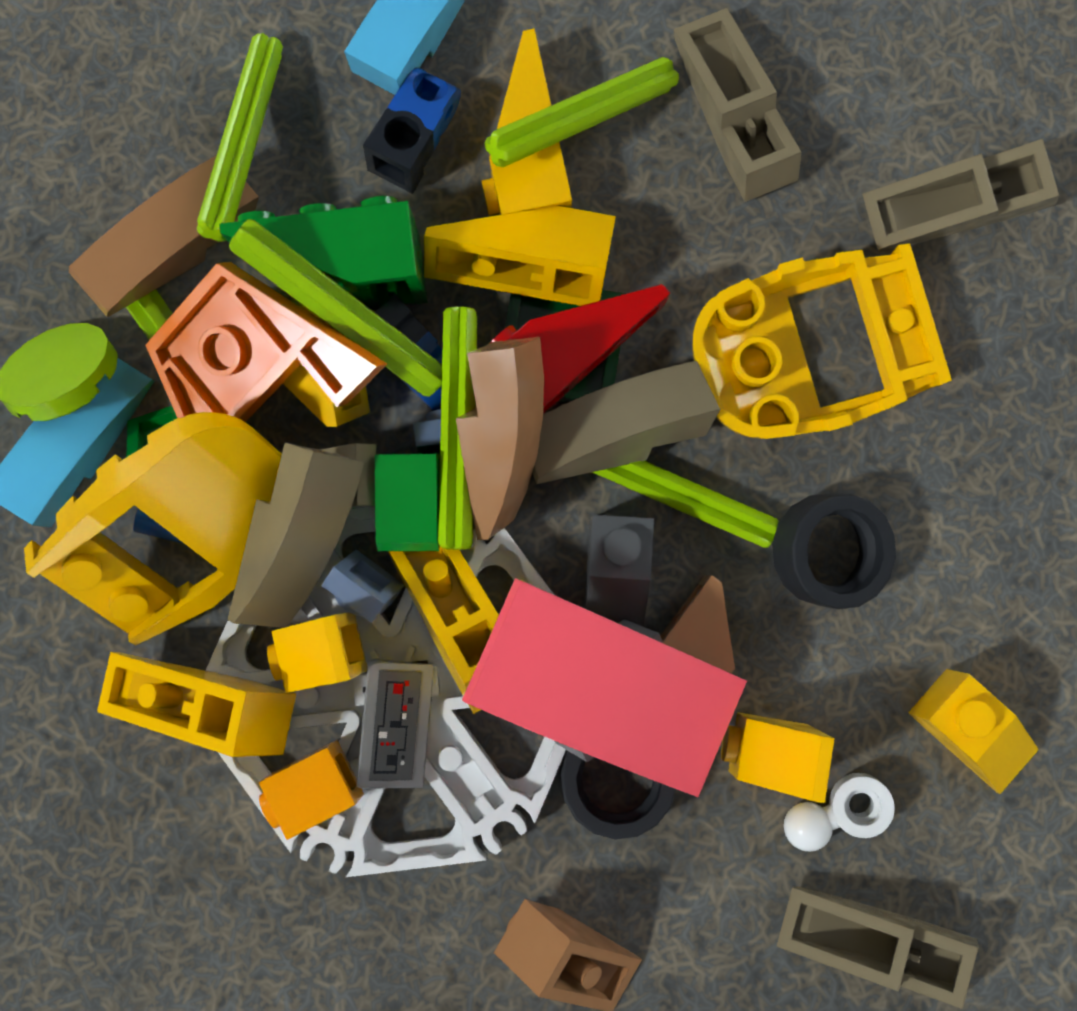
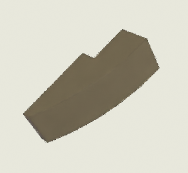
[674,8,802,202]
[862,139,1060,251]
[532,361,720,484]
[228,443,365,628]
[776,886,979,1009]

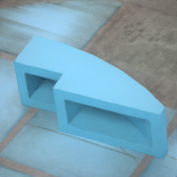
[344,0,465,95]
[0,358,154,527]

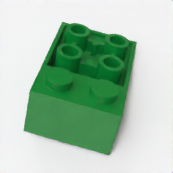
[219,196,428,310]

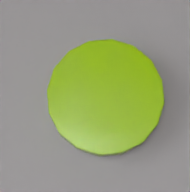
[0,323,118,421]

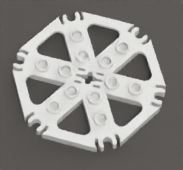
[205,506,566,877]

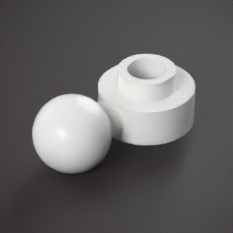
[784,773,895,852]

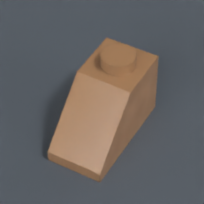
[660,575,735,674]
[494,899,642,1011]

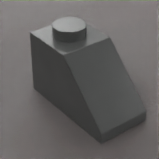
[584,515,654,627]

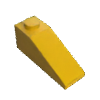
[481,28,572,215]
[424,206,616,306]
[387,547,499,714]
[97,652,297,757]

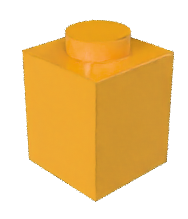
[259,740,364,840]

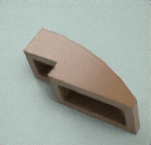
[69,155,259,318]
[456,337,544,540]

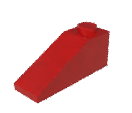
[489,284,670,414]

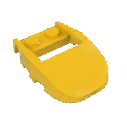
[692,243,952,439]
[24,412,282,646]

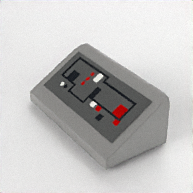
[357,659,434,789]

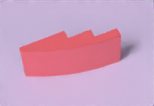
[462,578,747,797]

